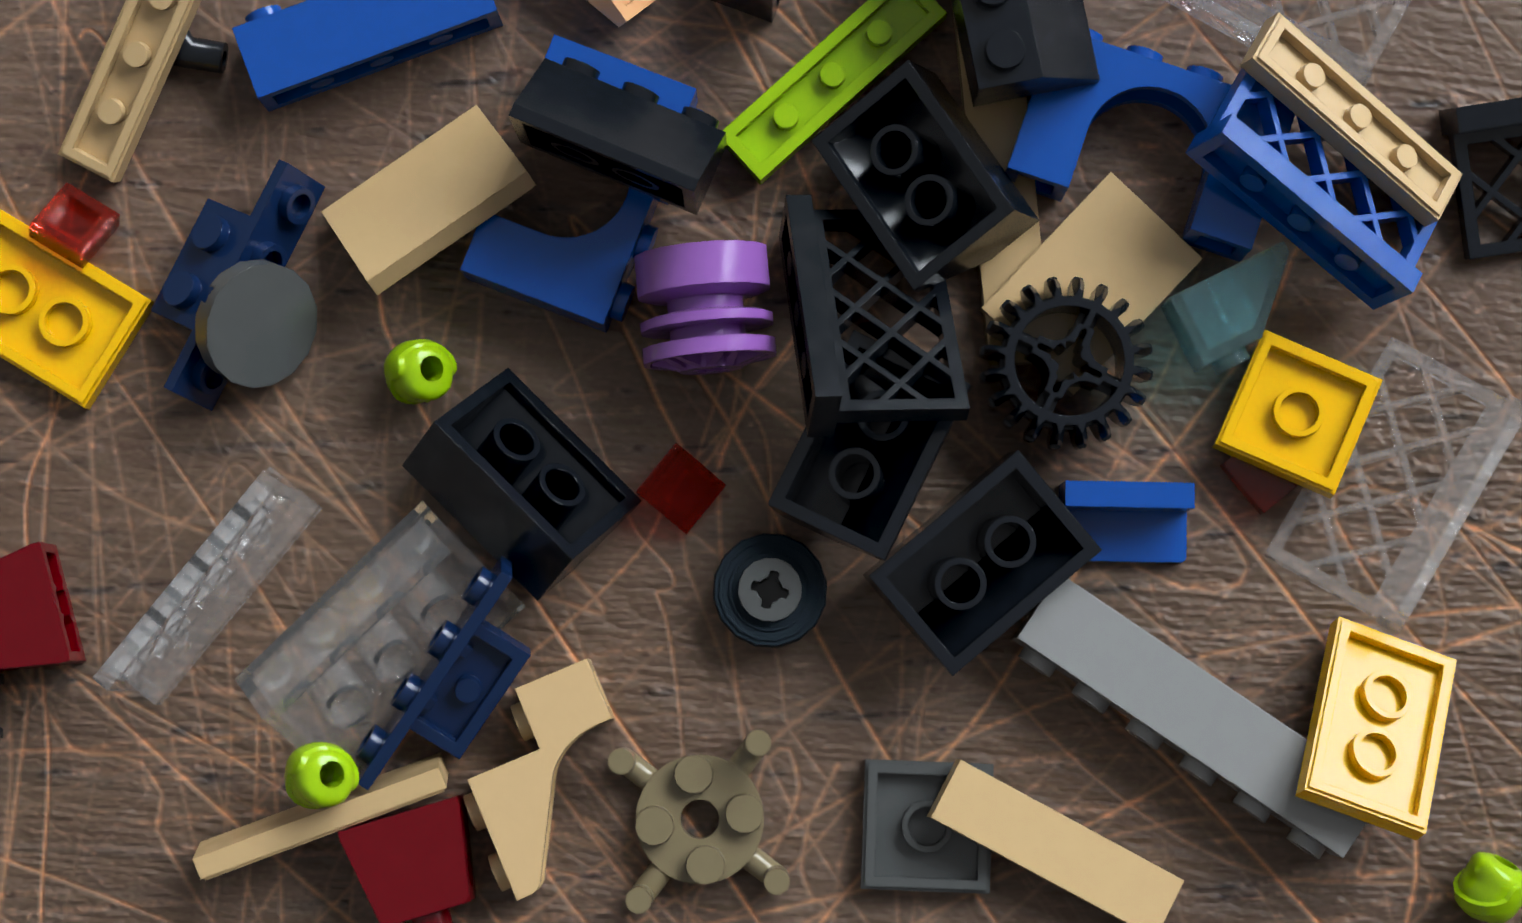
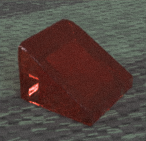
[636,443,726,535]

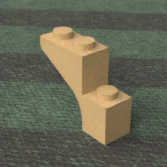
[463,659,615,901]

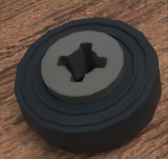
[713,533,827,648]

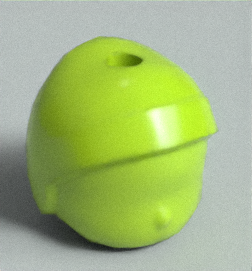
[383,339,457,405]
[284,742,359,809]
[1453,852,1522,923]

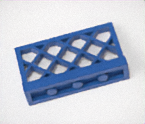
[1186,68,1438,310]

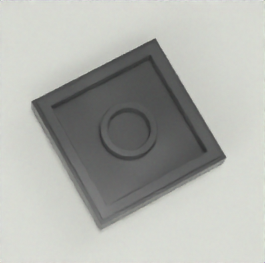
[860,759,994,894]

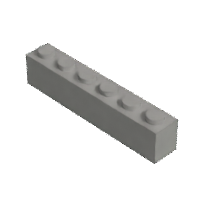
[1012,579,1367,860]

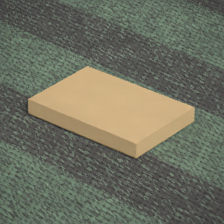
[321,105,536,295]
[979,172,1203,397]

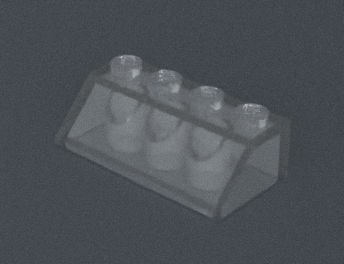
[235,500,525,767]

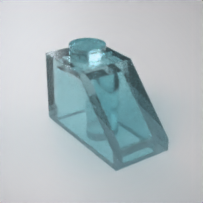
[1160,241,1289,376]

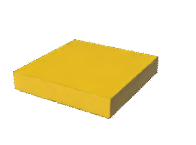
[1212,329,1383,498]

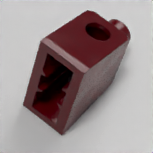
[0,542,86,672]
[338,794,476,923]

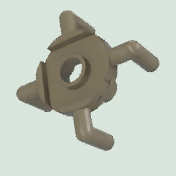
[608,729,790,914]

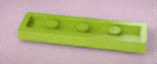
[722,0,947,185]

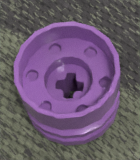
[634,240,776,375]

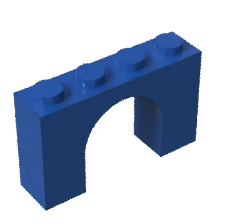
[1005,29,1295,262]
[460,34,704,333]

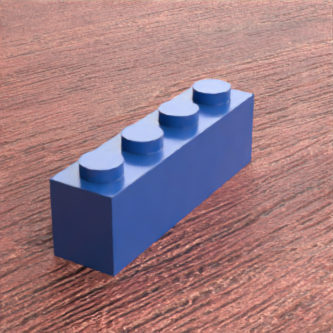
[232,0,503,112]

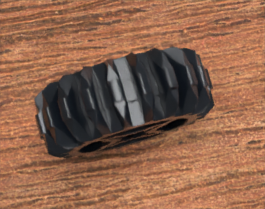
[979,277,1153,450]

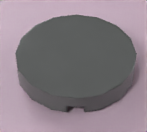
[195,259,317,388]

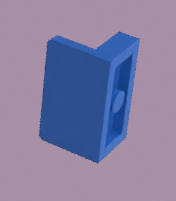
[1059,480,1195,563]

